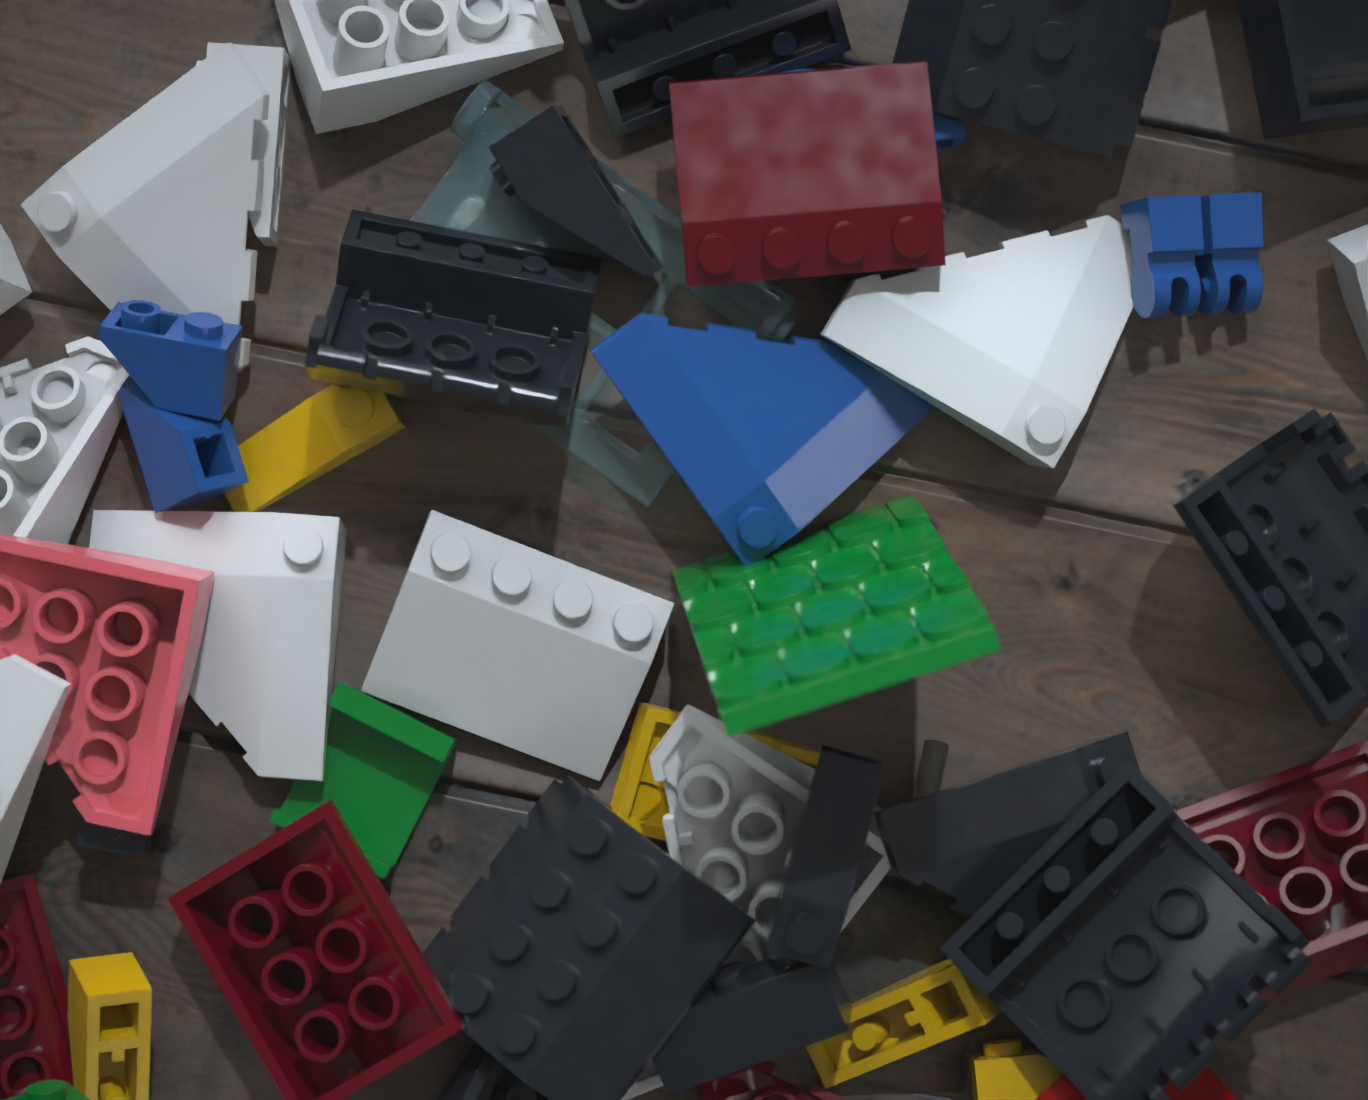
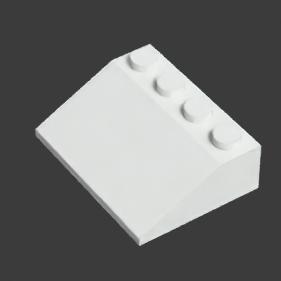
[361,510,674,781]

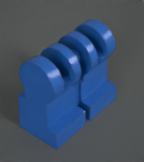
[1120,192,1264,318]

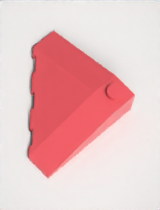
[0,533,215,836]

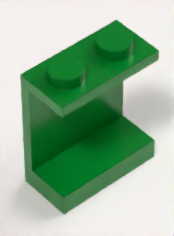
[269,682,459,879]

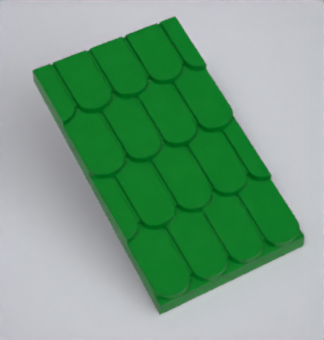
[672,494,1002,737]

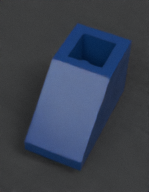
[99,300,243,421]
[117,386,249,513]

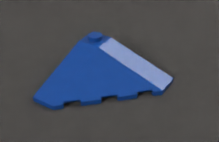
[589,312,935,566]

